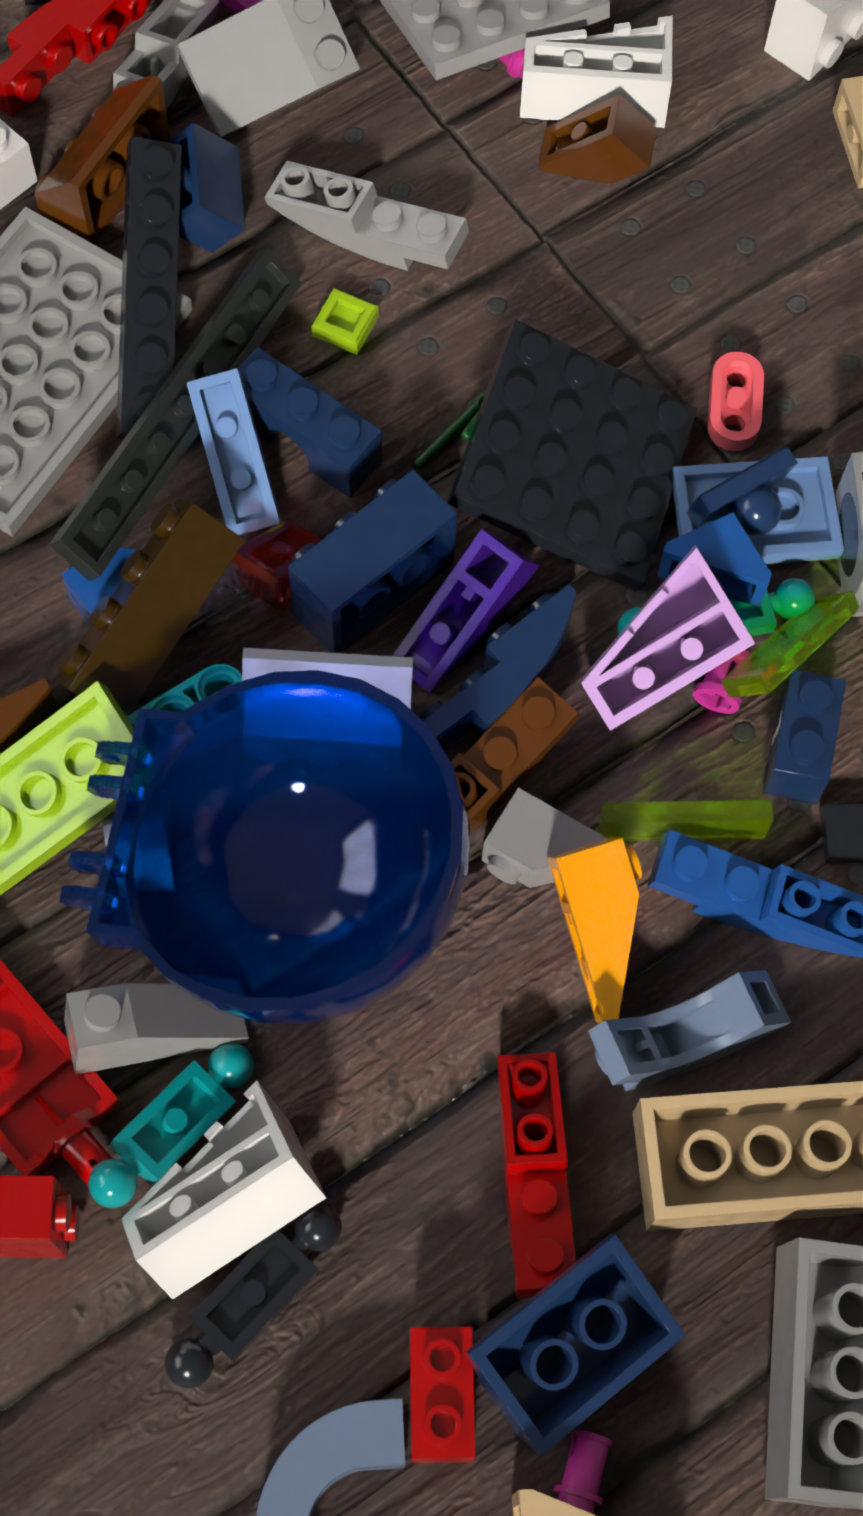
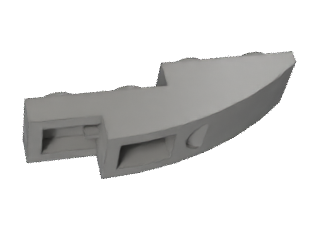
[264,161,469,271]

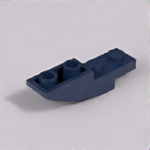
[415,584,576,762]

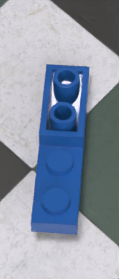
[647,829,863,958]

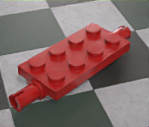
[0,959,121,1186]

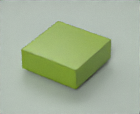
[311,288,379,355]

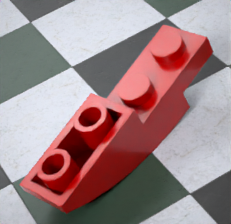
[0,0,149,118]
[497,1052,576,1299]

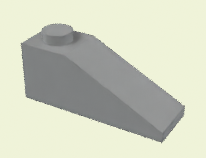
[64,983,249,1075]

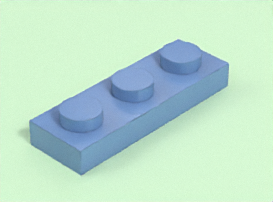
[186,368,283,536]

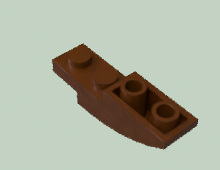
[382,677,580,873]

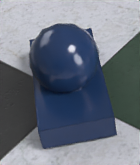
[687,447,798,536]

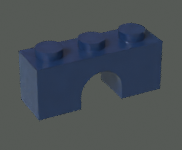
[238,347,382,498]

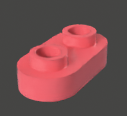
[707,352,764,451]

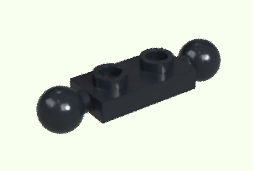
[165,1202,342,1389]

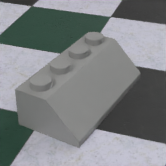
[765,1237,863,1510]

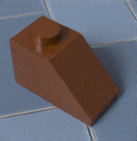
[538,94,657,184]

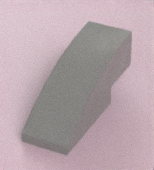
[113,0,220,109]

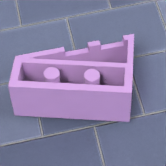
[581,544,755,731]

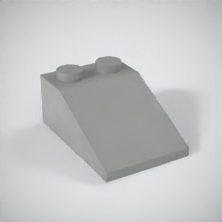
[176,0,360,138]

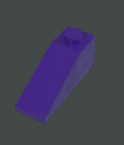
[392,529,539,693]

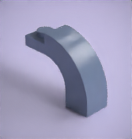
[588,970,791,1091]
[256,1399,406,1516]

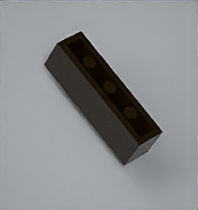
[56,499,245,716]

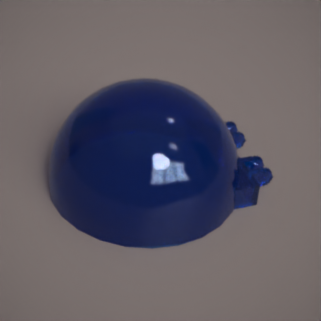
[59,670,470,1024]

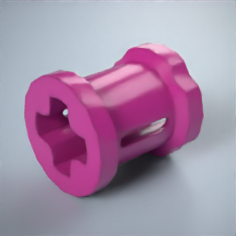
[693,650,756,714]

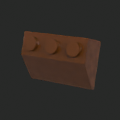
[34,75,171,245]

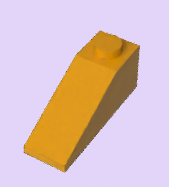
[547,837,642,1023]

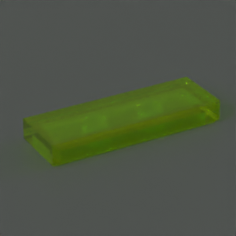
[721,591,860,698]
[598,800,773,841]

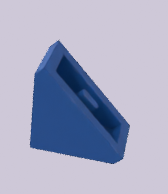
[657,513,772,607]

